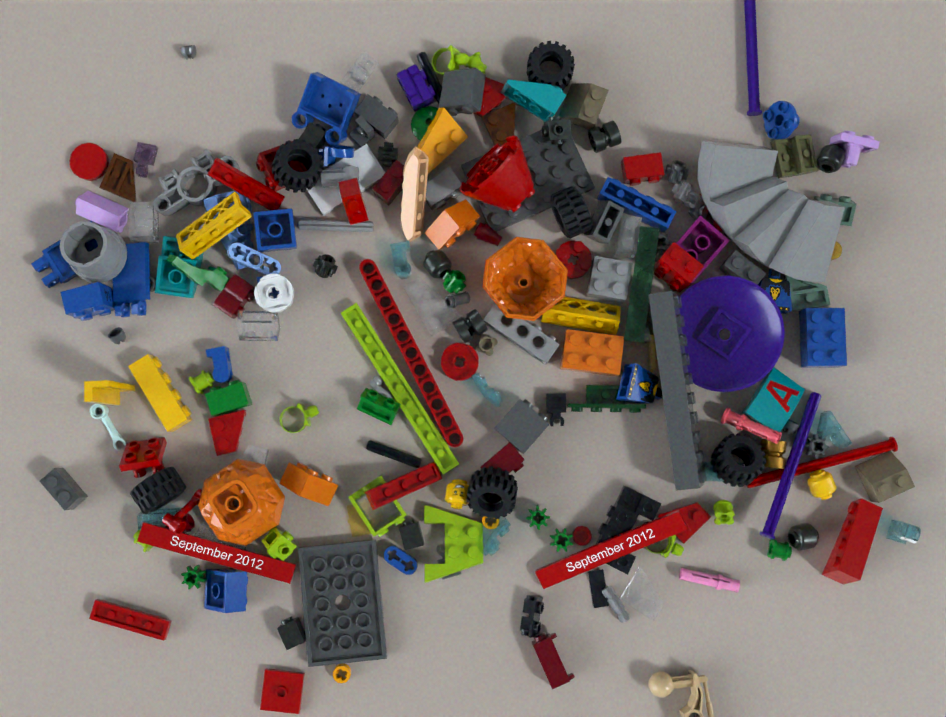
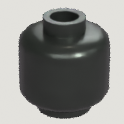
[817,144,845,173]
[424,250,452,279]
[787,523,819,551]

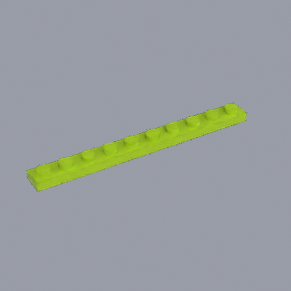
[341,303,459,474]

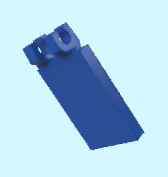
[31,221,98,288]
[113,242,150,318]

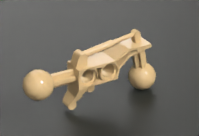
[649,670,714,717]

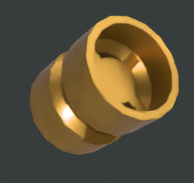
[760,439,787,469]

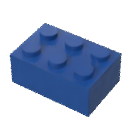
[799,308,847,368]

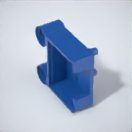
[291,72,361,146]

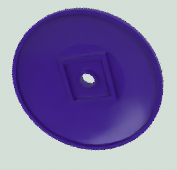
[679,276,785,392]

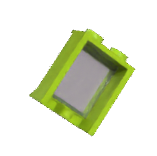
[348,475,407,537]

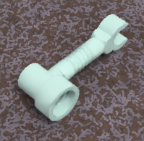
[89,404,128,450]

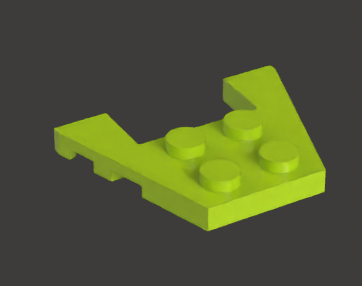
[424,505,483,583]

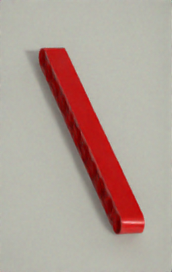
[359,259,464,448]

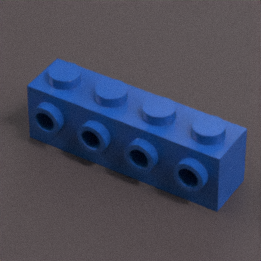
[597,177,677,233]

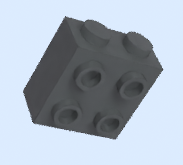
[439,68,486,116]
[494,399,549,454]

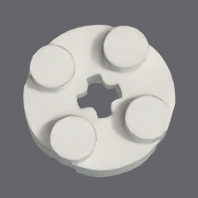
[254,274,294,313]

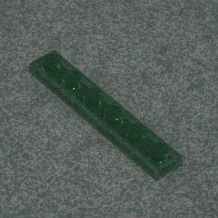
[624,226,660,343]

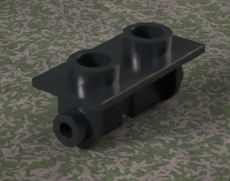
[520,595,544,638]

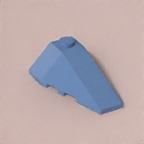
[203,191,254,270]

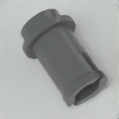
[445,291,470,309]

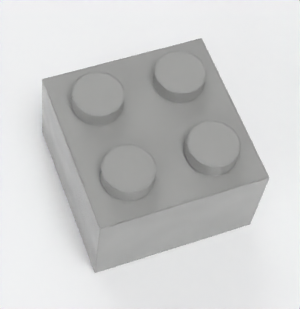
[586,256,633,303]

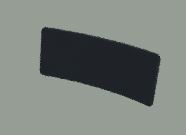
[588,569,609,608]

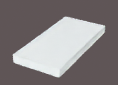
[307,144,385,216]

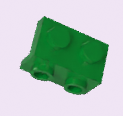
[357,388,401,425]

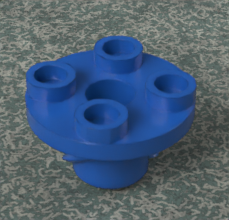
[763,101,800,140]

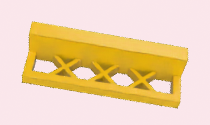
[176,191,252,260]
[541,297,621,335]
[84,380,135,405]

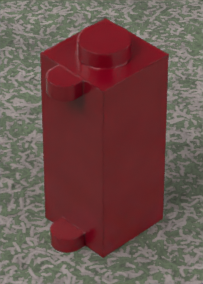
[532,633,575,690]

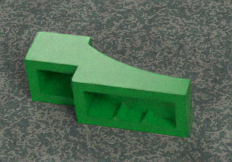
[166,254,230,292]

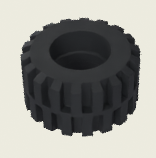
[526,41,575,90]
[272,139,323,193]
[550,185,592,239]
[710,433,766,487]
[466,466,518,519]
[130,467,187,514]

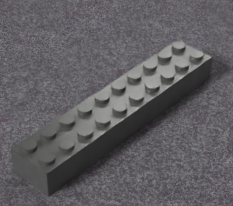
[648,291,707,491]

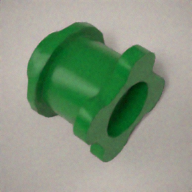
[767,539,792,561]

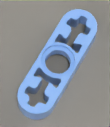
[227,243,281,275]

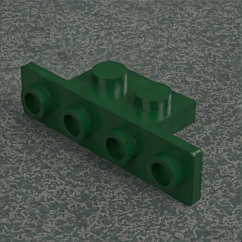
[567,385,646,413]

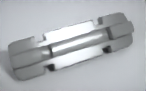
[602,586,630,623]

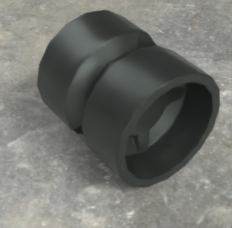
[588,120,622,153]
[452,309,488,343]

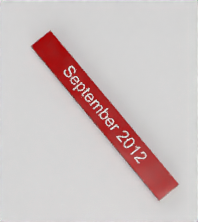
[535,510,688,589]
[137,522,296,584]

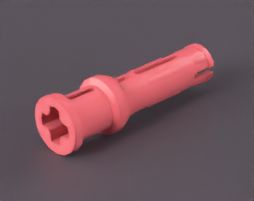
[721,407,782,444]

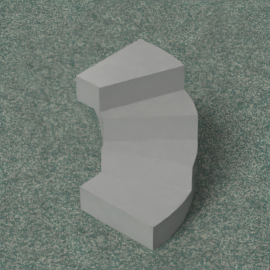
[697,141,845,282]

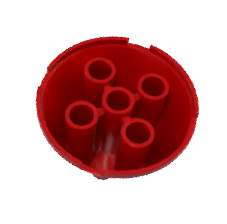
[460,135,535,212]

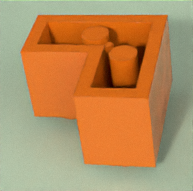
[425,199,480,250]
[279,462,338,506]

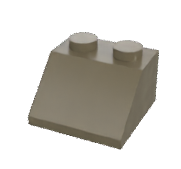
[559,83,609,130]
[855,451,915,503]

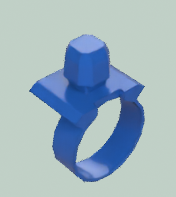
[318,145,354,166]

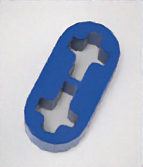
[384,546,418,575]

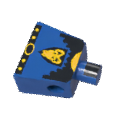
[758,268,792,314]
[616,363,663,404]

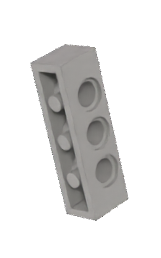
[483,304,560,365]

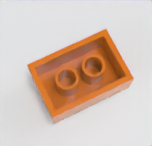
[560,329,624,377]

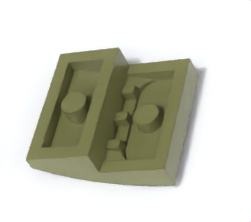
[770,134,819,178]

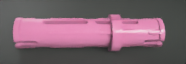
[679,567,740,593]

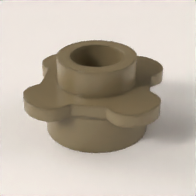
[476,334,498,356]

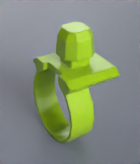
[432,45,469,76]
[280,403,319,433]
[645,535,684,558]

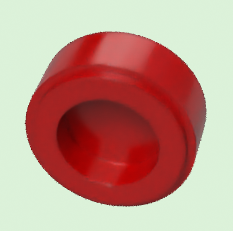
[572,526,592,546]

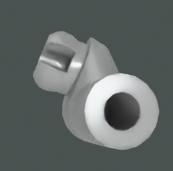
[370,376,393,398]

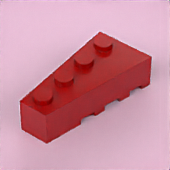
[822,498,883,584]

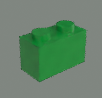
[205,380,253,417]

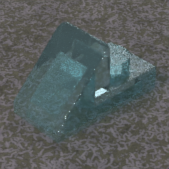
[817,411,852,448]

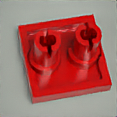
[119,437,167,478]

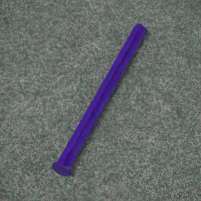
[744,0,762,116]
[759,392,821,539]

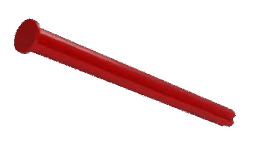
[746,437,898,488]

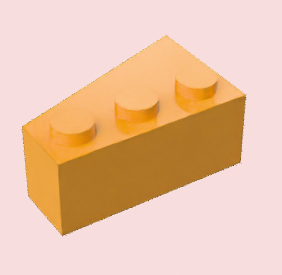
[417,107,468,174]

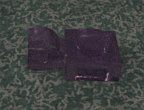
[133,142,158,178]

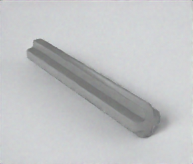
[298,219,374,232]

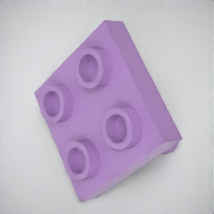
[829,130,880,168]

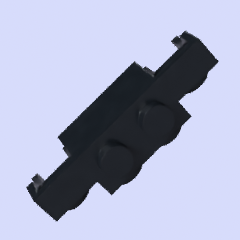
[595,485,662,575]

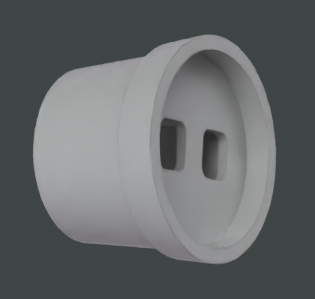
[60,221,127,283]

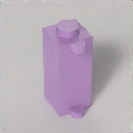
[75,191,129,233]

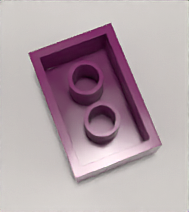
[676,215,730,287]

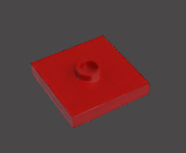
[260,669,305,714]

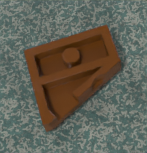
[482,102,516,146]
[99,153,136,203]

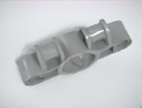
[153,149,240,216]

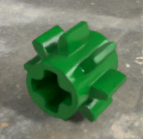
[443,269,467,294]
[526,505,550,530]
[550,528,573,552]
[181,565,207,590]

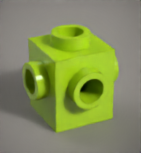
[261,527,297,561]

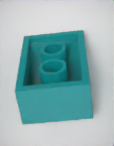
[500,79,566,122]

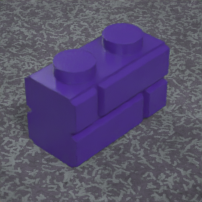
[396,65,435,112]

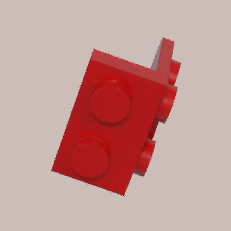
[651,242,704,292]

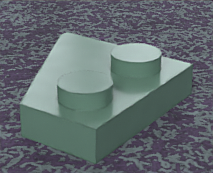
[784,275,830,311]

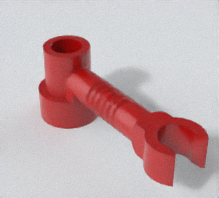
[162,489,202,535]

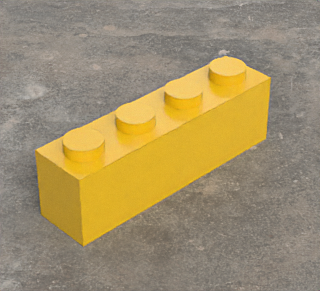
[128,354,192,432]

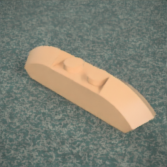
[400,147,429,243]

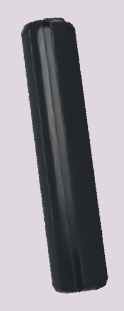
[417,52,442,104]
[366,440,422,468]

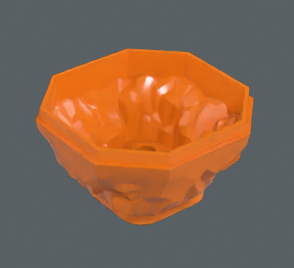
[482,237,568,321]
[198,459,285,546]

